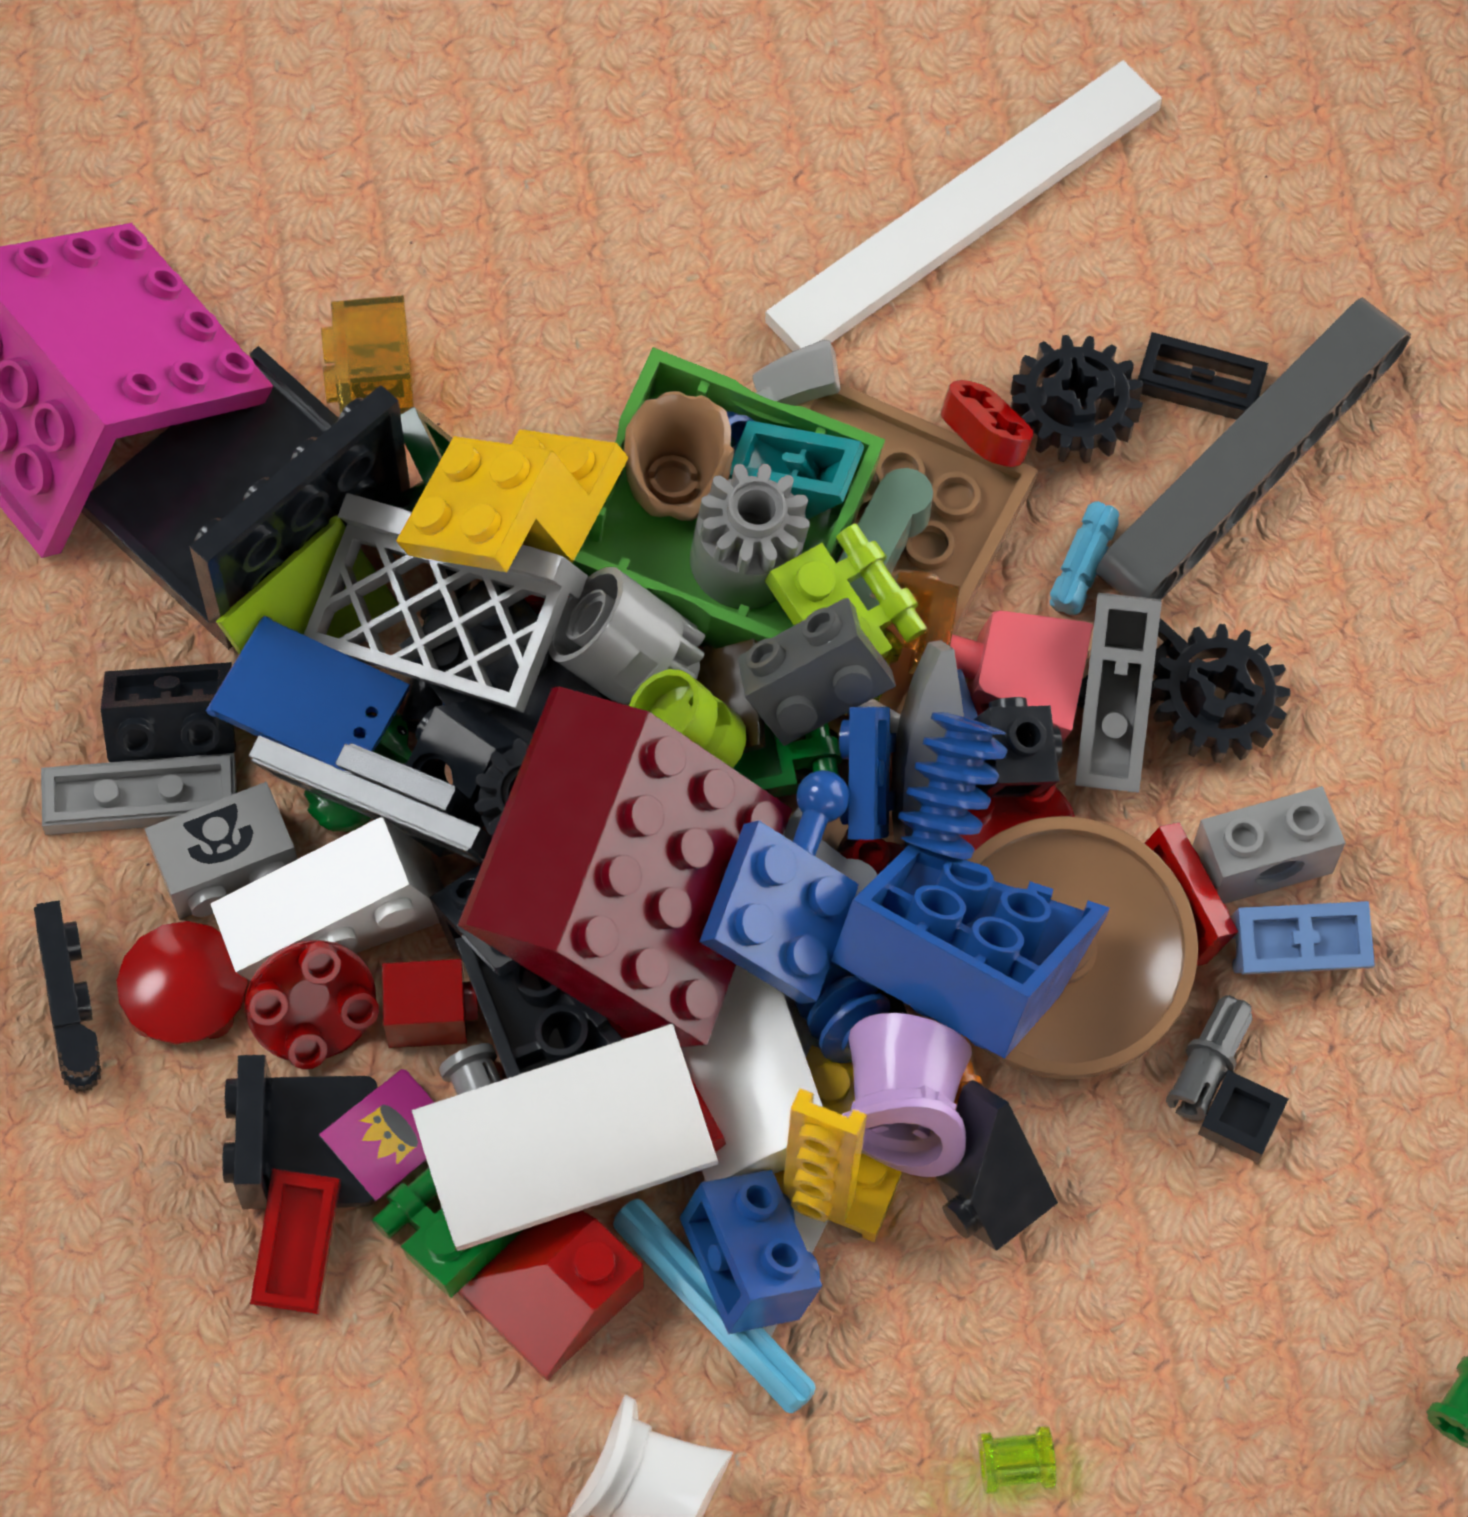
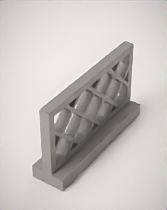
[304,493,588,713]

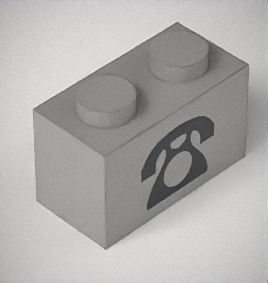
[145,782,297,920]

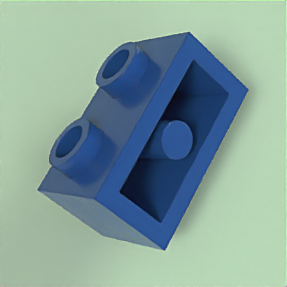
[679,1170,823,1334]

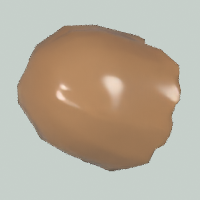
[624,391,734,521]

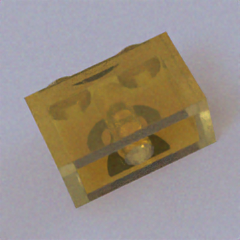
[321,295,414,415]

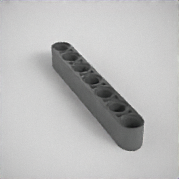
[1096,298,1411,600]

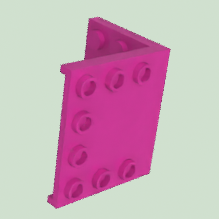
[0,223,273,558]

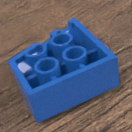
[831,844,1110,1059]

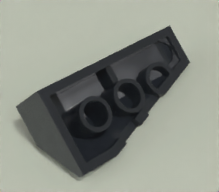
[455,937,624,1078]

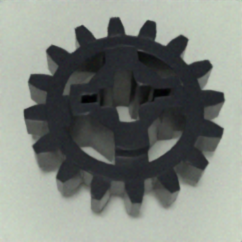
[1010,335,1143,463]
[1150,624,1291,763]

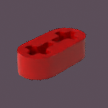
[940,380,1033,467]

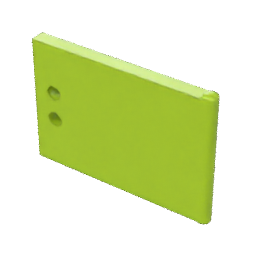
[216,516,398,654]

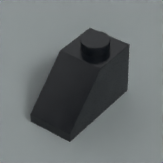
[936,1080,1058,1251]

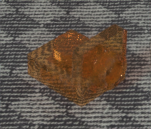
[895,571,960,674]

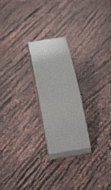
[891,640,964,850]

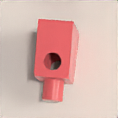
[942,611,1093,743]

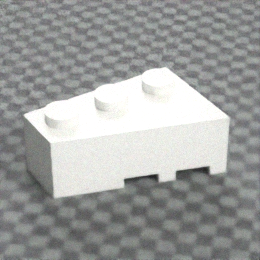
[211,816,444,981]

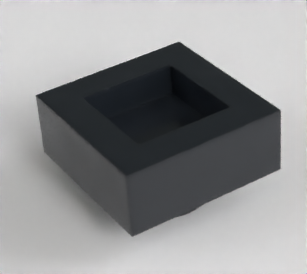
[1198,1070,1289,1163]

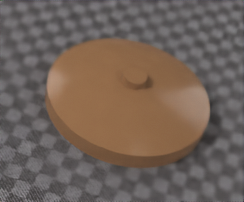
[967,816,1198,1079]

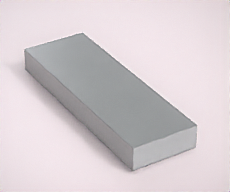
[41,753,237,835]

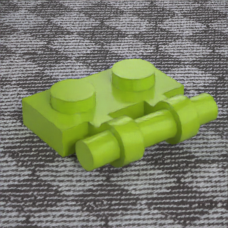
[765,523,927,658]

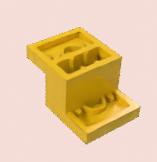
[396,429,629,572]

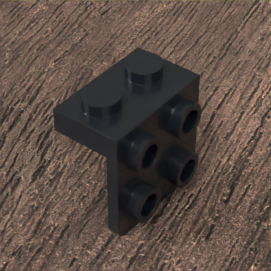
[222,1055,378,1209]

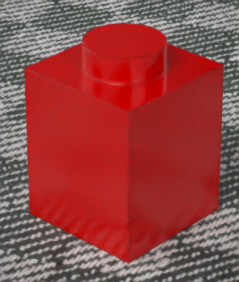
[382,959,479,1048]

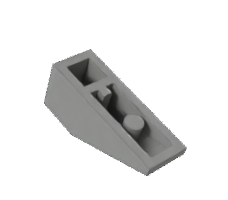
[1075,592,1162,793]

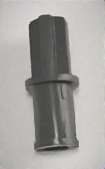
[1166,995,1252,1121]

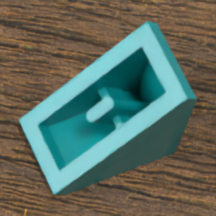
[729,420,864,519]

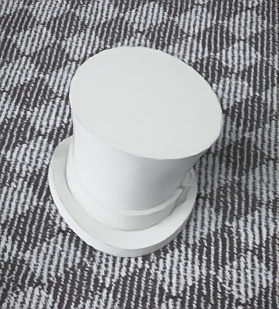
[567,1395,733,1517]

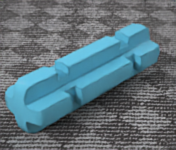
[1050,501,1119,615]

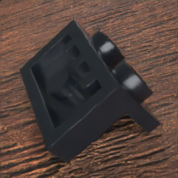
[100,662,236,762]

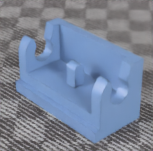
[1230,901,1375,975]

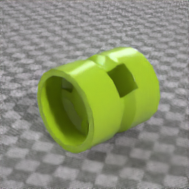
[629,669,747,768]

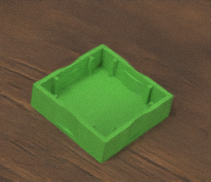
[571,347,885,649]

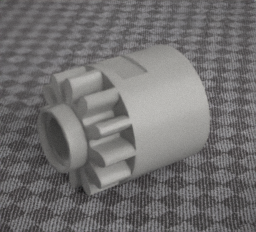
[690,464,810,609]
[548,567,705,706]

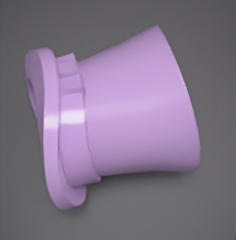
[842,1013,972,1177]

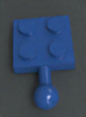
[699,770,859,1004]

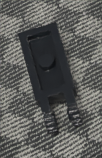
[34,900,101,1093]

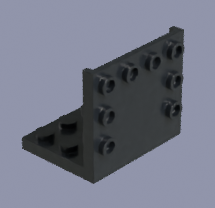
[81,346,410,650]

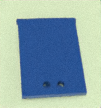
[206,616,410,771]

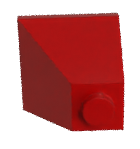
[458,1210,644,1381]

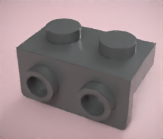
[738,598,896,746]

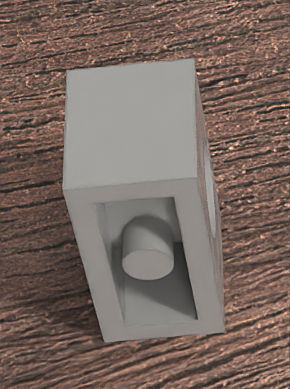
[1192,786,1346,904]

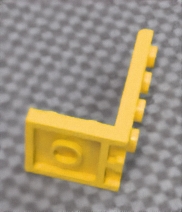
[774,1045,903,1243]

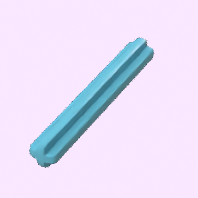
[613,1199,816,1413]

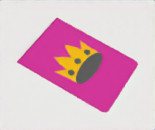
[319,1069,435,1201]

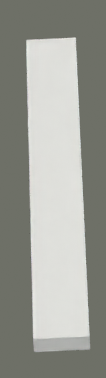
[765,60,1162,351]

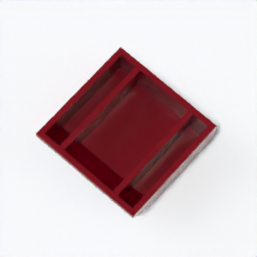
[458,687,793,1048]

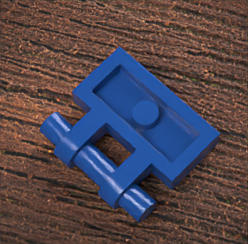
[839,707,896,840]

